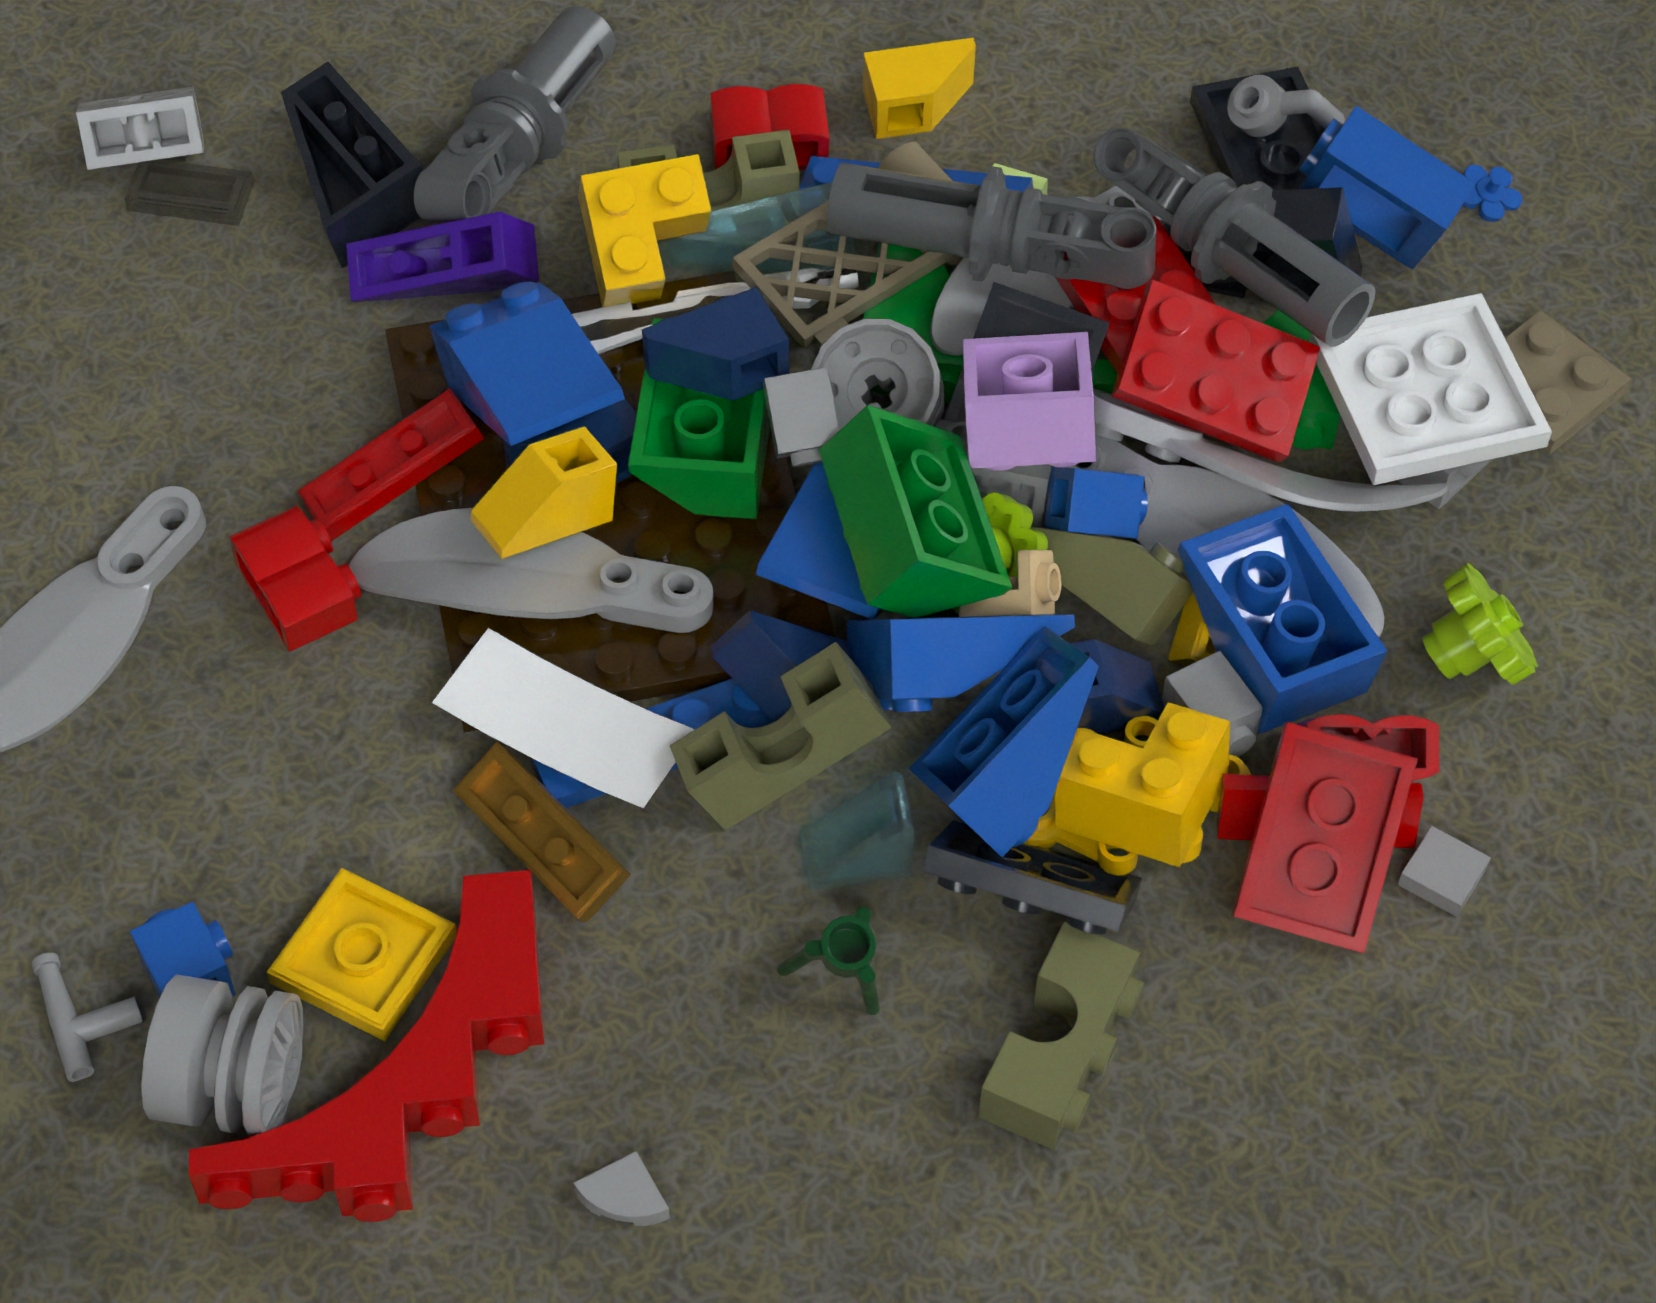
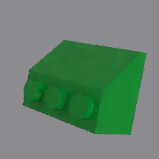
[628,318,770,519]
[819,405,1012,618]

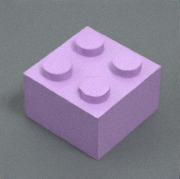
[963,332,1096,471]

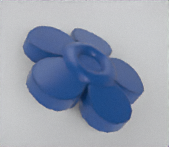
[1462,164,1522,222]

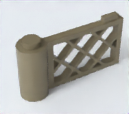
[732,142,964,349]

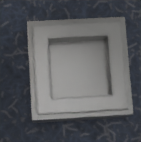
[1398,826,1491,917]

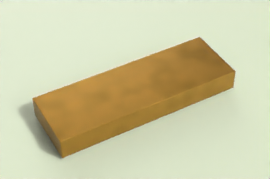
[453,742,631,923]

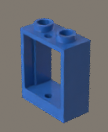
[1299,106,1476,269]

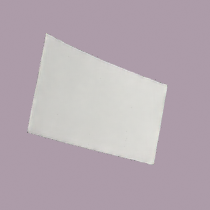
[432,628,695,808]

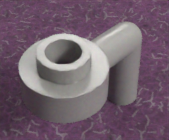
[1227,75,1345,137]

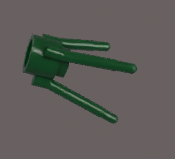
[777,907,880,1015]

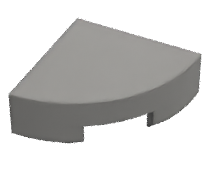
[573,1151,670,1226]

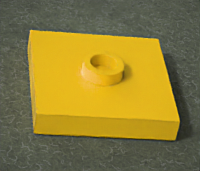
[267,868,457,1041]

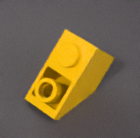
[863,38,976,139]
[471,426,617,559]

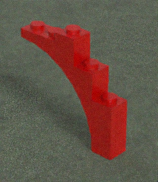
[189,870,544,1222]

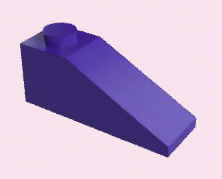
[346,211,539,302]

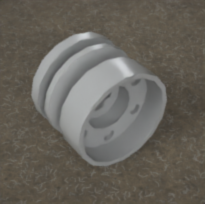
[811,319,945,430]
[141,974,303,1136]

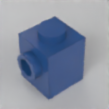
[1044,466,1148,539]
[130,901,236,998]

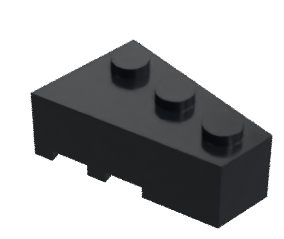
[281,62,423,268]
[1163,187,1362,298]

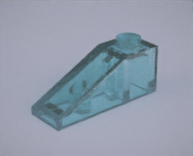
[666,182,855,276]

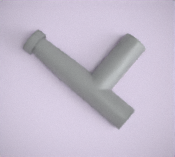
[31,953,143,1082]

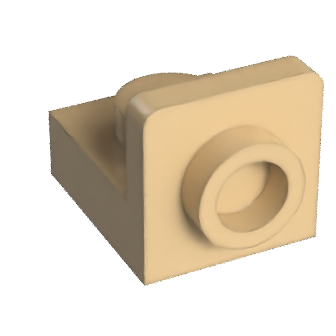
[959,550,1061,617]

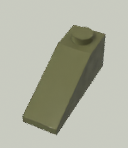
[1030,527,1193,646]

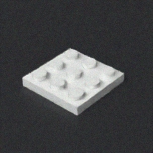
[1309,293,1552,485]

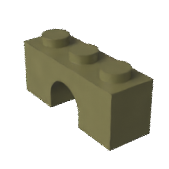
[617,130,800,233]
[670,642,892,831]
[978,921,1145,1151]

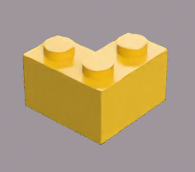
[578,154,711,307]
[1055,702,1230,868]

